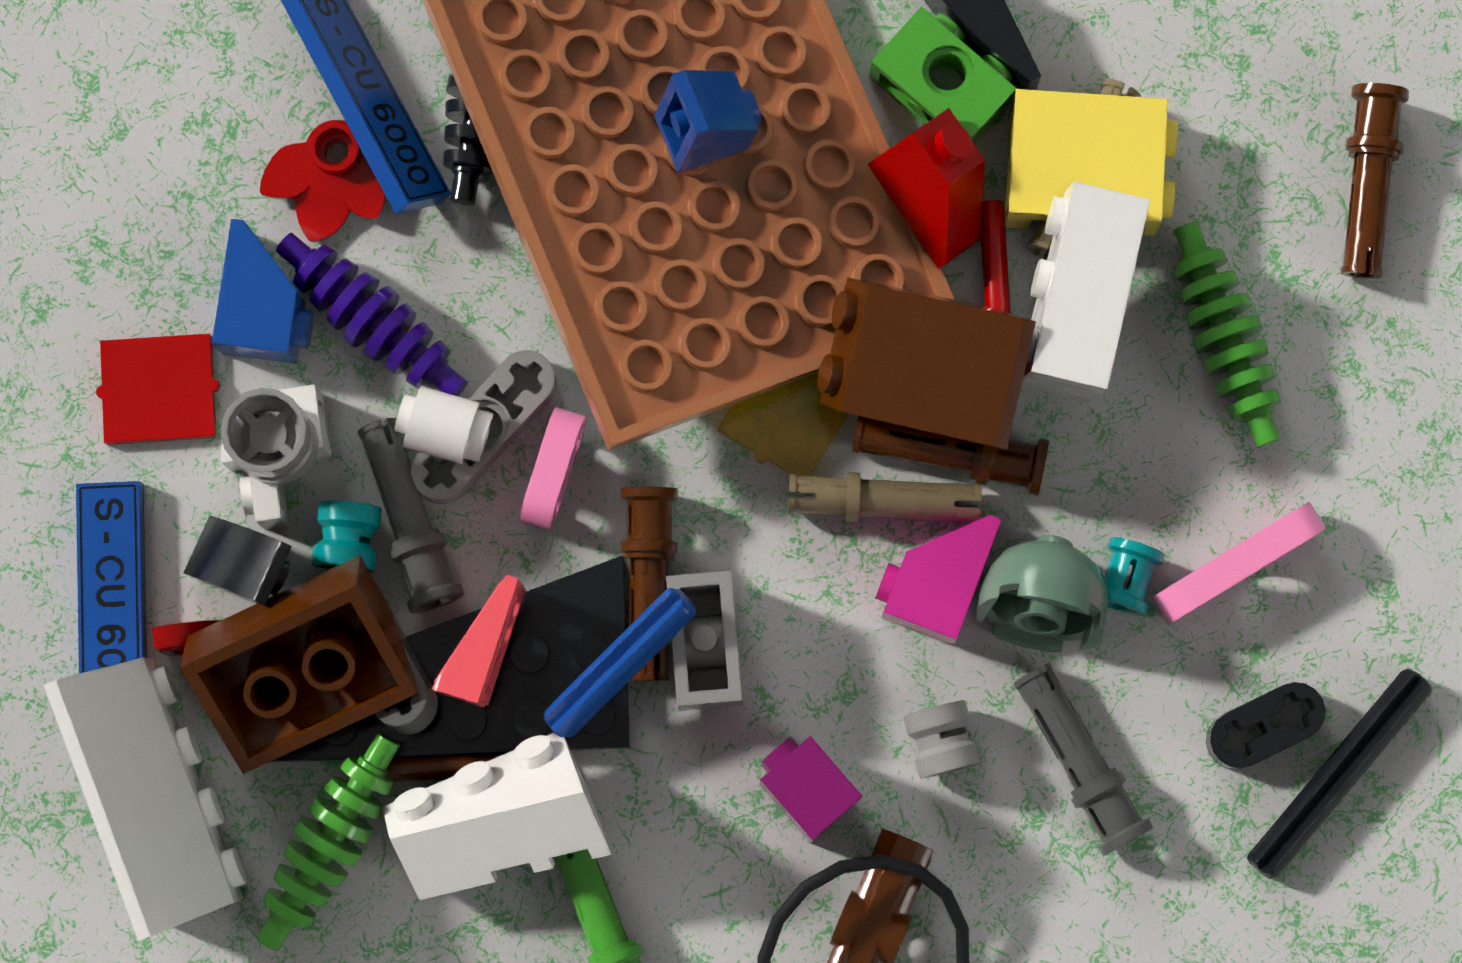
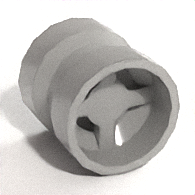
[903,700,982,779]

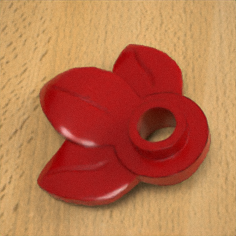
[260,120,386,243]

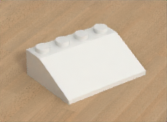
[43,657,247,941]

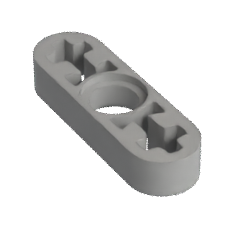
[411,350,557,504]

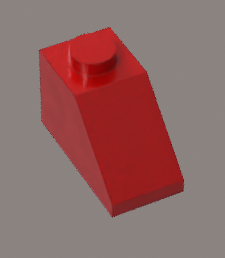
[867,108,985,269]

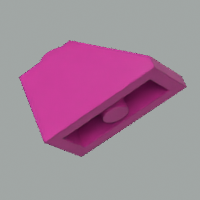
[875,515,1002,645]

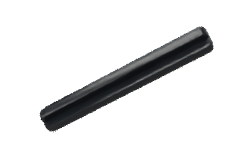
[1247,668,1432,879]

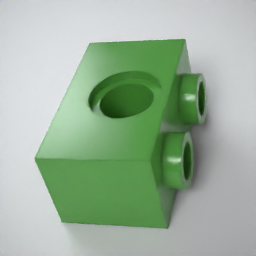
[869,6,1017,145]

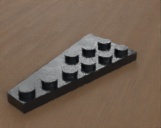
[269,555,631,763]

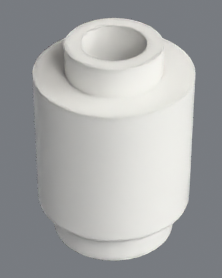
[394,386,494,464]

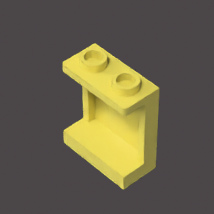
[1005,89,1178,236]

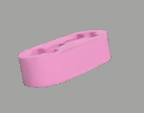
[520,407,587,531]

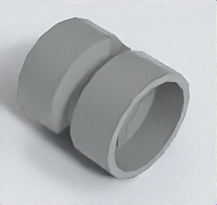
[221,388,319,485]

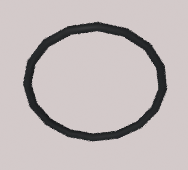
[757,855,970,963]

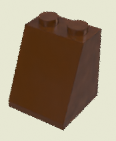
[817,277,1036,449]

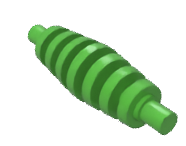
[1174,221,1281,448]
[256,732,400,951]

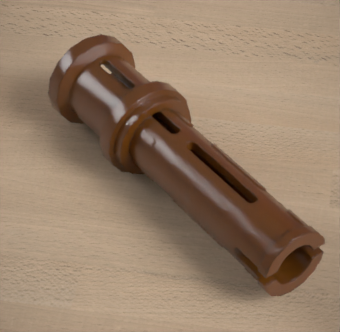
[1341,83,1409,279]
[852,416,1049,496]
[621,487,678,681]

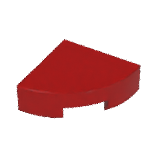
[151,620,221,657]

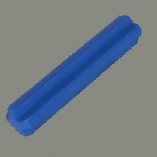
[543,588,696,738]

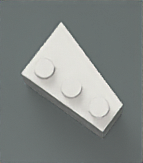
[1022,181,1150,402]
[382,733,612,900]

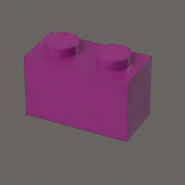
[760,736,863,843]

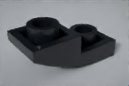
[183,515,292,606]

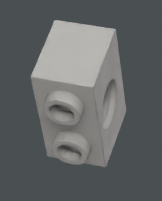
[666,570,743,711]

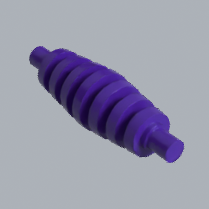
[276,233,468,396]

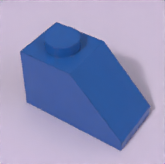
[654,70,761,173]
[212,219,313,364]

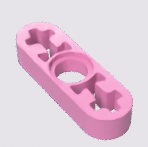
[1152,502,1327,625]

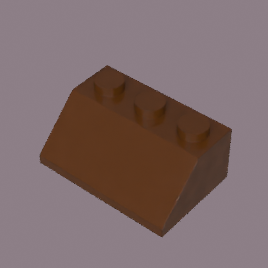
[180,555,418,774]

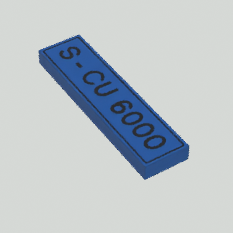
[281,0,451,214]
[76,481,147,674]

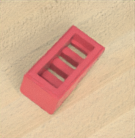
[432,575,526,708]

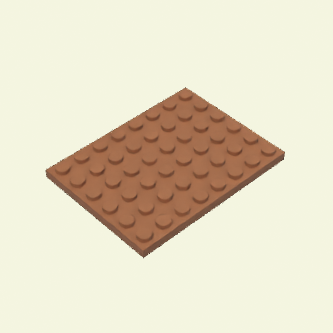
[422,0,954,452]

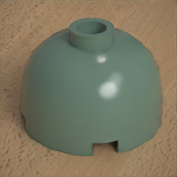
[976,535,1108,652]

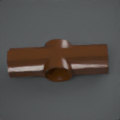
[827,828,934,963]

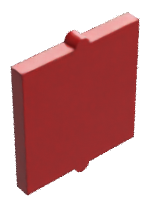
[96,333,221,445]

